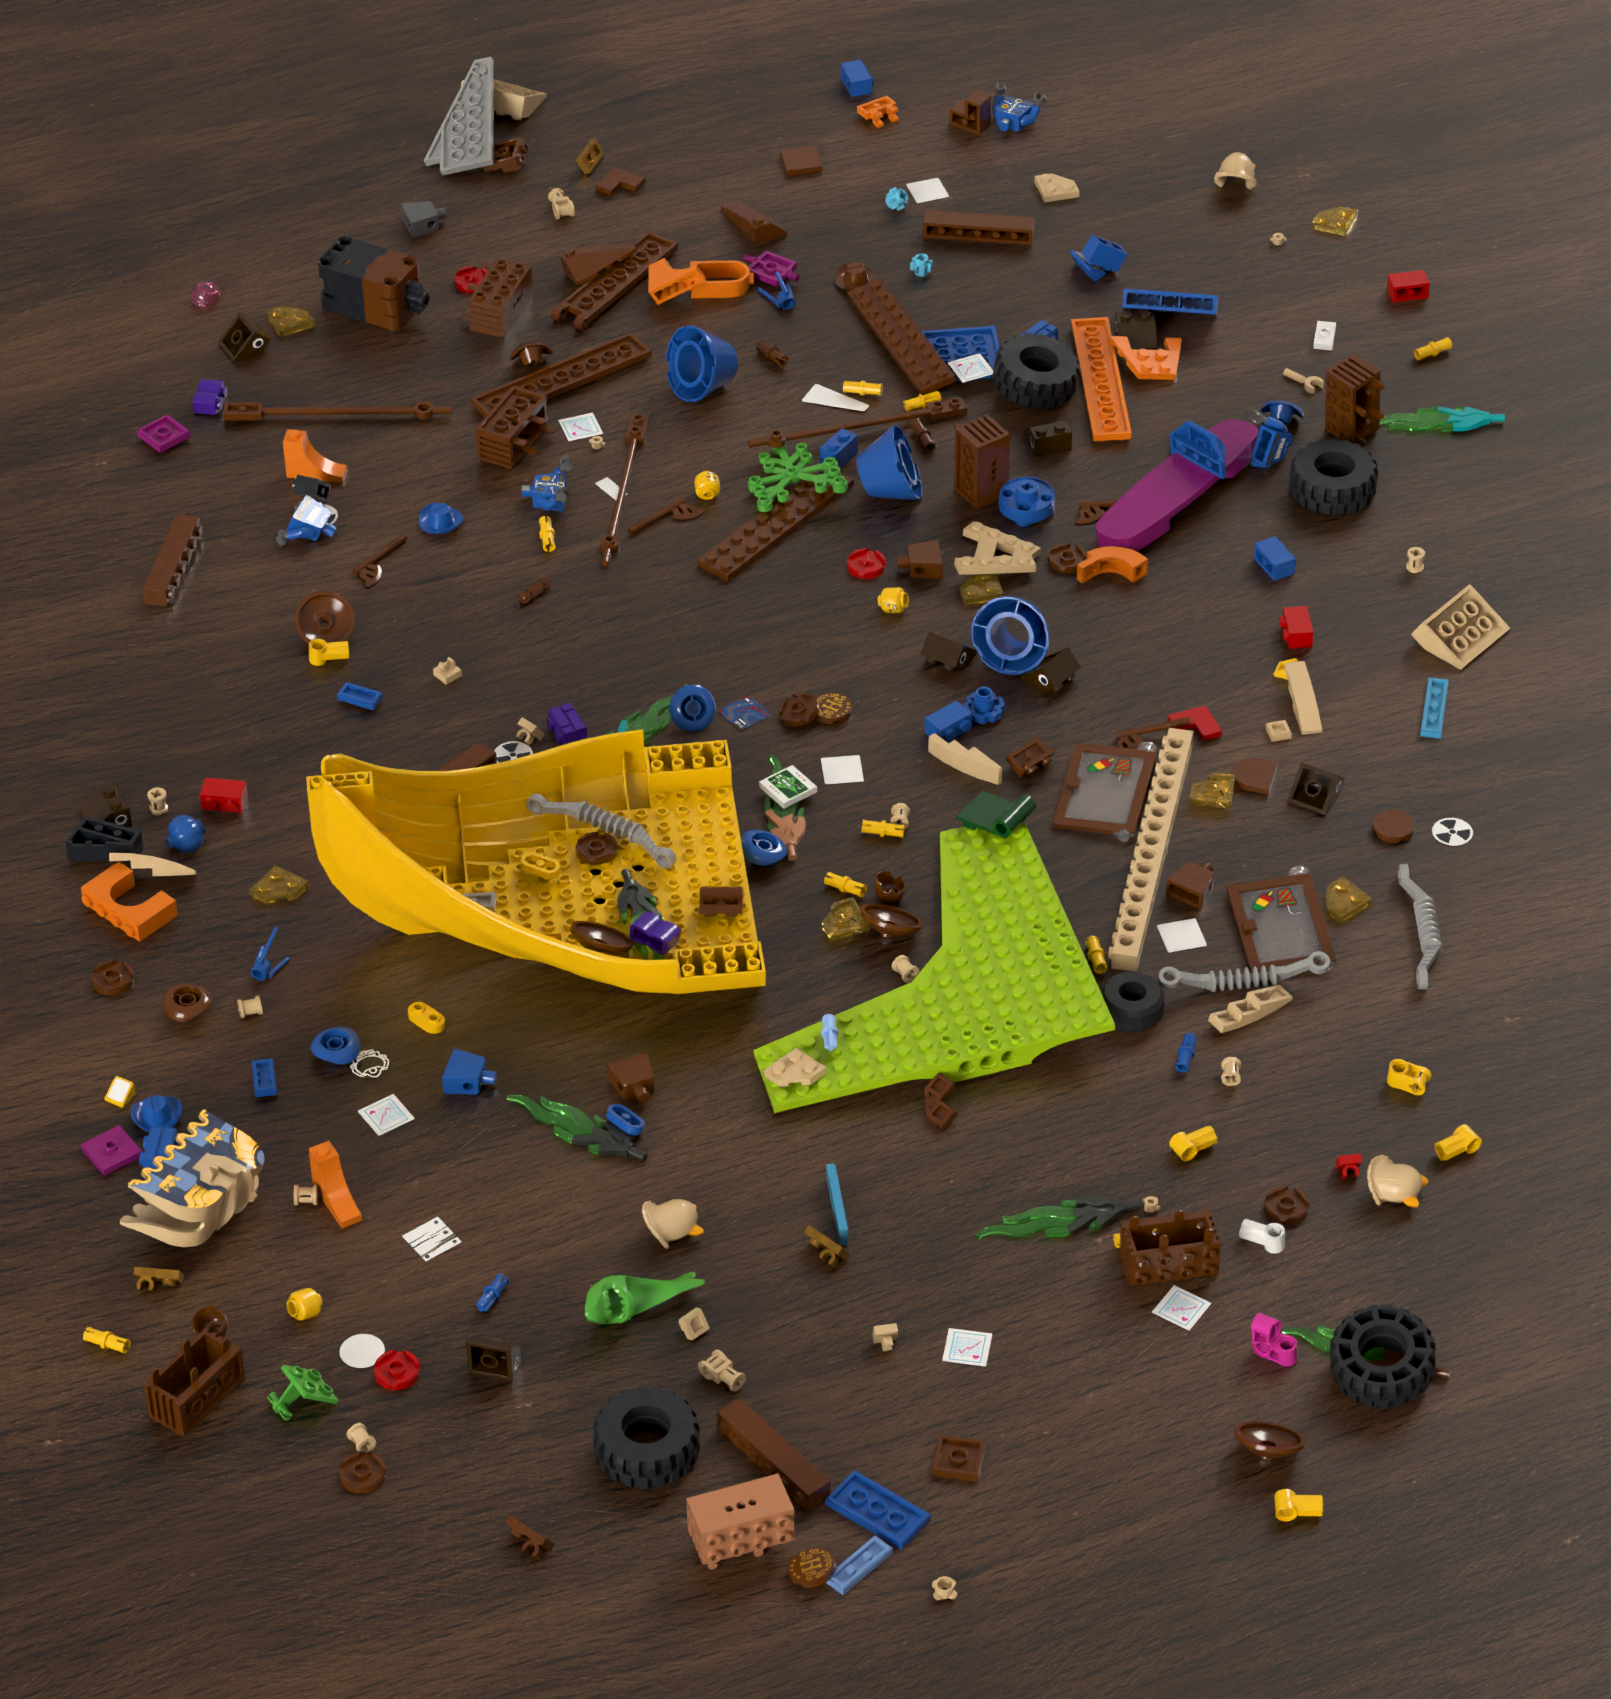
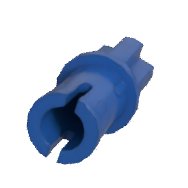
[1175,1033,1197,1073]
[476,1274,509,1312]

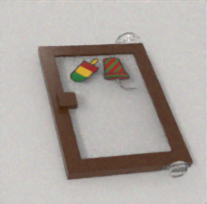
[1052,742,1158,842]
[1227,866,1337,973]

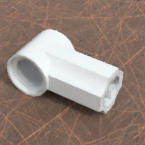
[1239,1219,1285,1254]

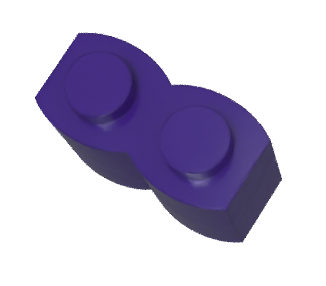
[193,379,228,415]
[629,911,681,955]

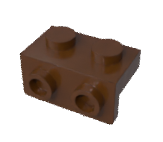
[1006,737,1056,778]
[699,886,743,917]

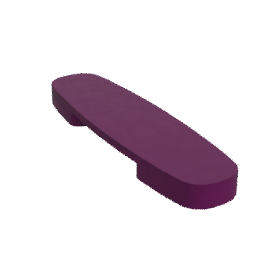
[1096,419,1259,552]

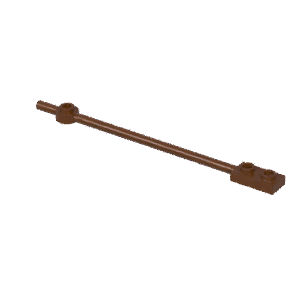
[748,397,968,448]
[223,401,453,421]
[600,414,650,566]

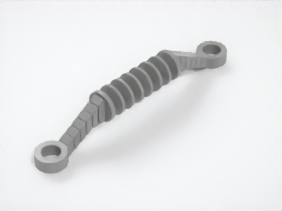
[526,793,676,869]
[1398,864,1442,990]
[1158,951,1330,992]

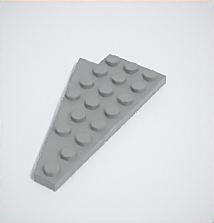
[424,57,493,176]

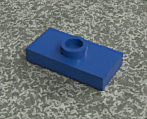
[337,682,383,710]
[251,1058,277,1097]

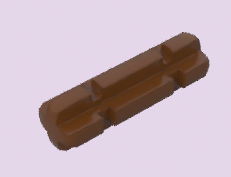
[518,576,551,604]

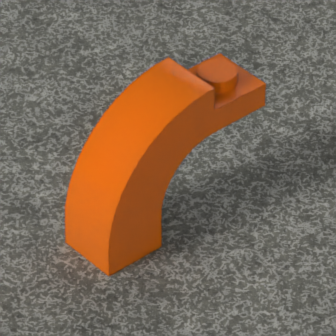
[1077,546,1148,583]

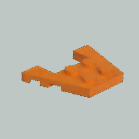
[1110,336,1182,380]

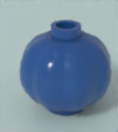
[166,815,206,853]

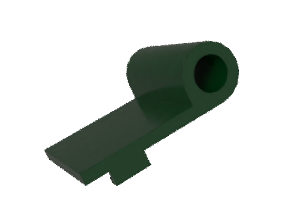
[956,791,1037,838]

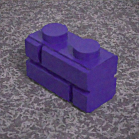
[546,703,587,745]

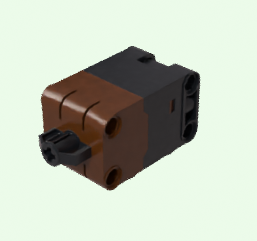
[318,236,430,331]

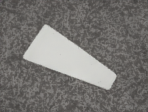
[802,384,869,411]

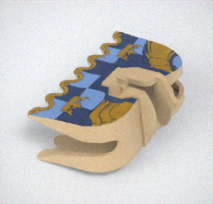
[120,1110,265,1247]

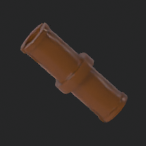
[756,340,789,367]
[910,418,936,452]

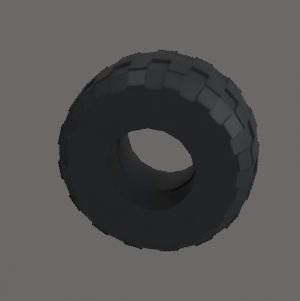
[1100,971,1165,1033]

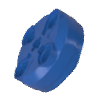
[999,477,1055,527]

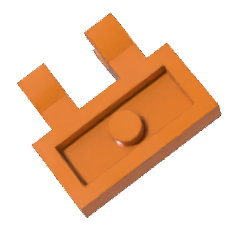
[857,96,899,128]

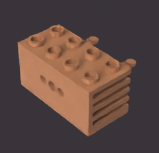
[686,1474,795,1569]

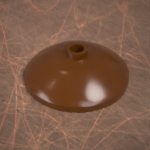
[294,591,355,644]
[860,904,923,938]
[570,921,634,955]
[1234,1421,1306,1460]

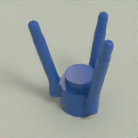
[758,271,796,310]
[250,927,290,981]

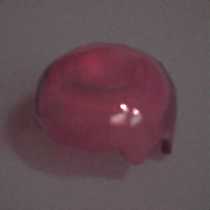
[191,281,220,308]

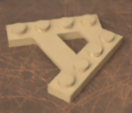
[954,521,1041,575]

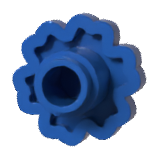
[963,687,1005,724]

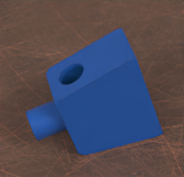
[442,1048,497,1094]

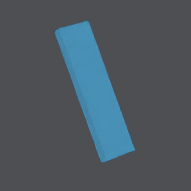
[1420,678,1449,739]
[826,1163,848,1246]

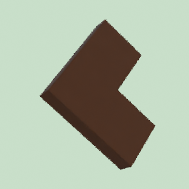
[596,167,645,196]

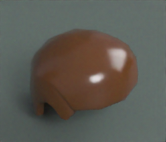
[874,871,907,901]
[191,1305,229,1338]

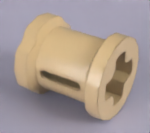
[1406,547,1425,573]
[147,787,168,815]
[890,803,910,830]
[892,955,919,983]
[237,995,263,1019]
[1221,1057,1241,1086]
[294,1185,318,1205]
[346,1423,376,1454]

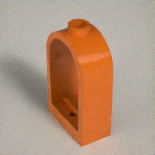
[690,260,754,299]

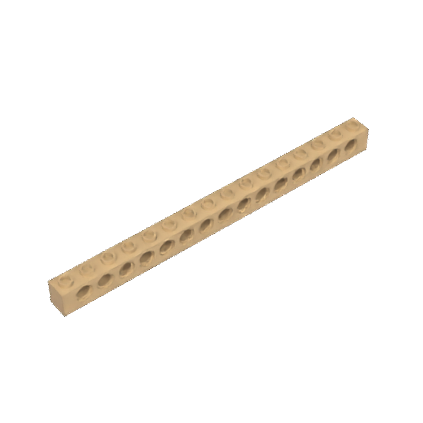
[1108,728,1194,972]

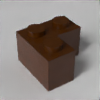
[949,90,991,135]

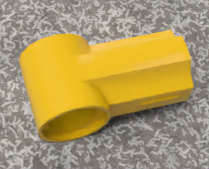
[309,639,349,666]
[1434,1124,1482,1161]
[1169,1126,1217,1161]
[1274,1489,1323,1521]

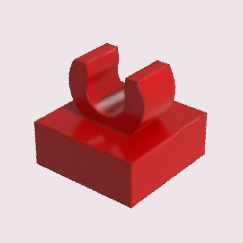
[1335,1154,1362,1179]

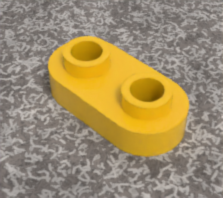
[521,853,561,880]
[408,1002,445,1034]

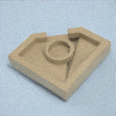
[1034,173,1079,202]
[764,1048,827,1087]

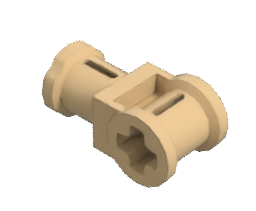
[548,188,575,220]
[698,1350,746,1392]

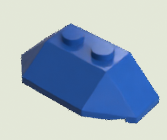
[1169,420,1227,479]

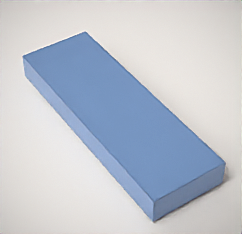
[826,1536,893,1595]

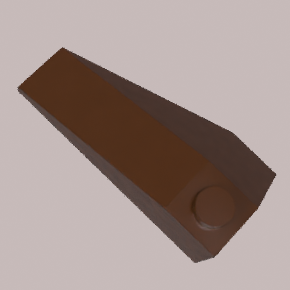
[721,200,788,246]
[559,242,638,285]

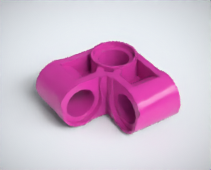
[1251,1312,1298,1367]

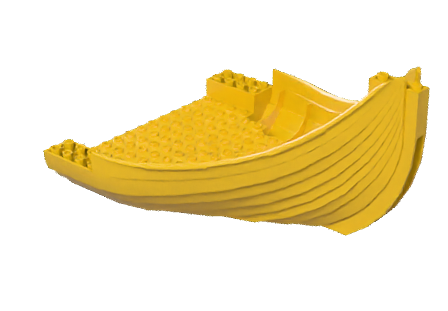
[306,729,766,994]

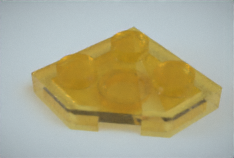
[1312,206,1358,236]
[266,306,315,337]
[960,574,1004,605]
[1190,772,1235,808]
[249,865,309,904]
[1326,876,1372,923]
[822,897,870,942]

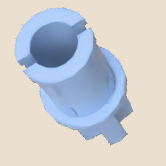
[821,1014,839,1052]

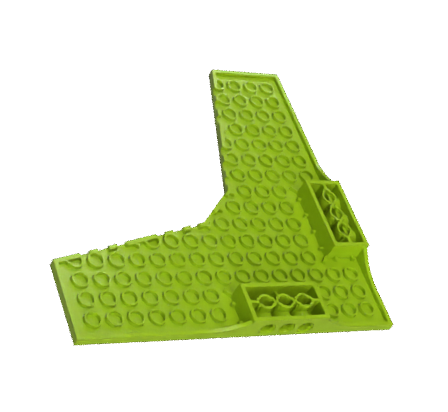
[753,822,1115,1113]

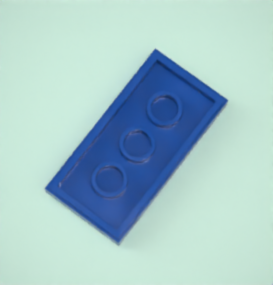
[825,1470,931,1550]

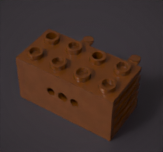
[461,258,533,338]
[1325,353,1385,446]
[476,386,556,469]
[953,414,1010,509]
[1119,1209,1221,1286]
[144,1328,246,1437]

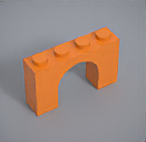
[81,861,178,942]

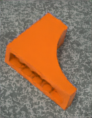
[648,258,706,305]
[283,429,347,483]
[309,1141,362,1229]

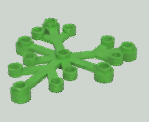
[748,443,848,512]

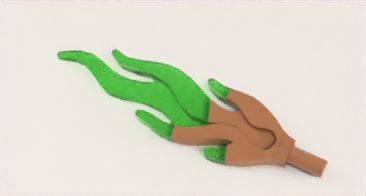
[764,755,806,861]

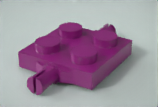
[743,251,800,287]

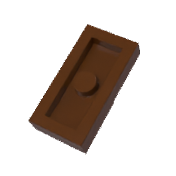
[505,1515,555,1559]

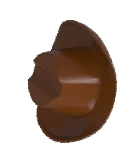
[835,262,877,291]
[510,342,553,367]
[163,983,213,1021]

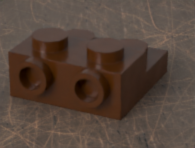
[483,137,529,173]

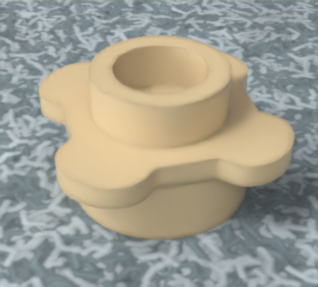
[932,1576,957,1600]

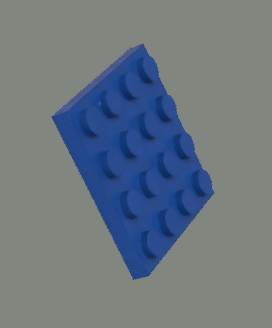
[921,326,999,382]

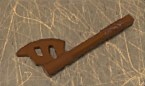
[628,497,705,534]
[1075,499,1119,524]
[352,534,407,588]
[1116,717,1190,749]

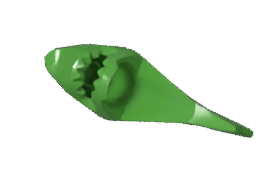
[585,1272,705,1324]

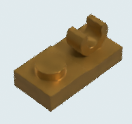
[576,139,604,174]
[804,1225,850,1267]
[133,1267,184,1292]

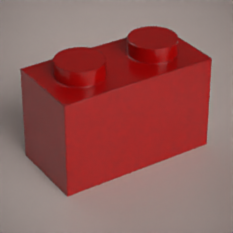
[1387,270,1430,302]
[1279,606,1314,649]
[200,778,248,813]

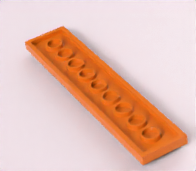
[1071,317,1132,441]

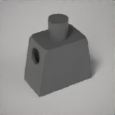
[402,201,447,238]

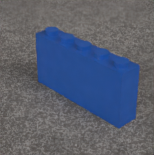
[1122,289,1219,315]

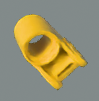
[1387,1059,1432,1095]

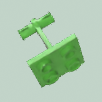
[267,1365,339,1421]

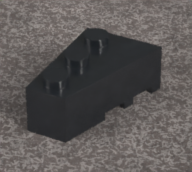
[65,816,144,863]

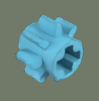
[886,187,908,211]
[910,254,933,277]

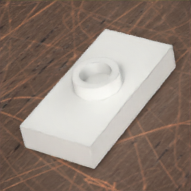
[1313,321,1336,350]

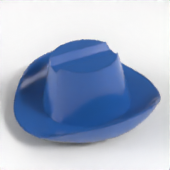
[1260,401,1304,425]
[419,503,464,534]
[669,685,716,732]
[741,830,788,866]
[310,1026,361,1064]
[130,1095,182,1132]

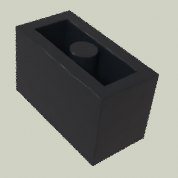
[292,475,331,503]

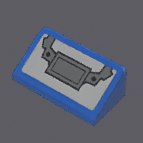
[1070,250,1106,282]

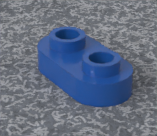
[606,1104,645,1136]

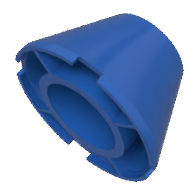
[666,325,738,402]
[856,425,922,500]
[971,596,1050,675]

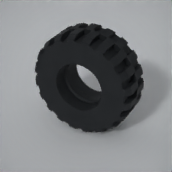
[992,333,1080,410]
[1289,439,1378,516]
[1330,1304,1436,1409]
[593,1386,700,1489]

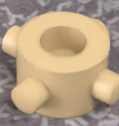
[1270,233,1286,245]
[589,436,605,449]
[1142,1196,1160,1212]

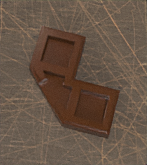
[924,1073,958,1131]

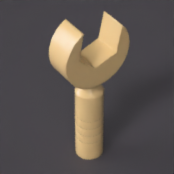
[1283,368,1324,394]

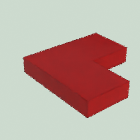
[1168,705,1222,741]

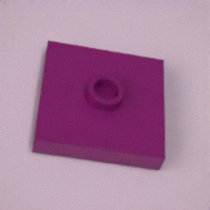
[137,414,191,453]
[81,1125,142,1176]

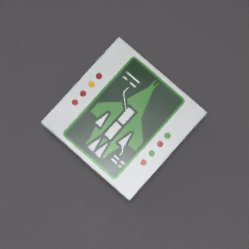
[759,765,817,809]

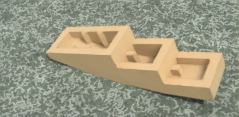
[1284,661,1322,735]
[928,733,1002,785]
[109,853,197,877]
[1208,985,1293,1033]

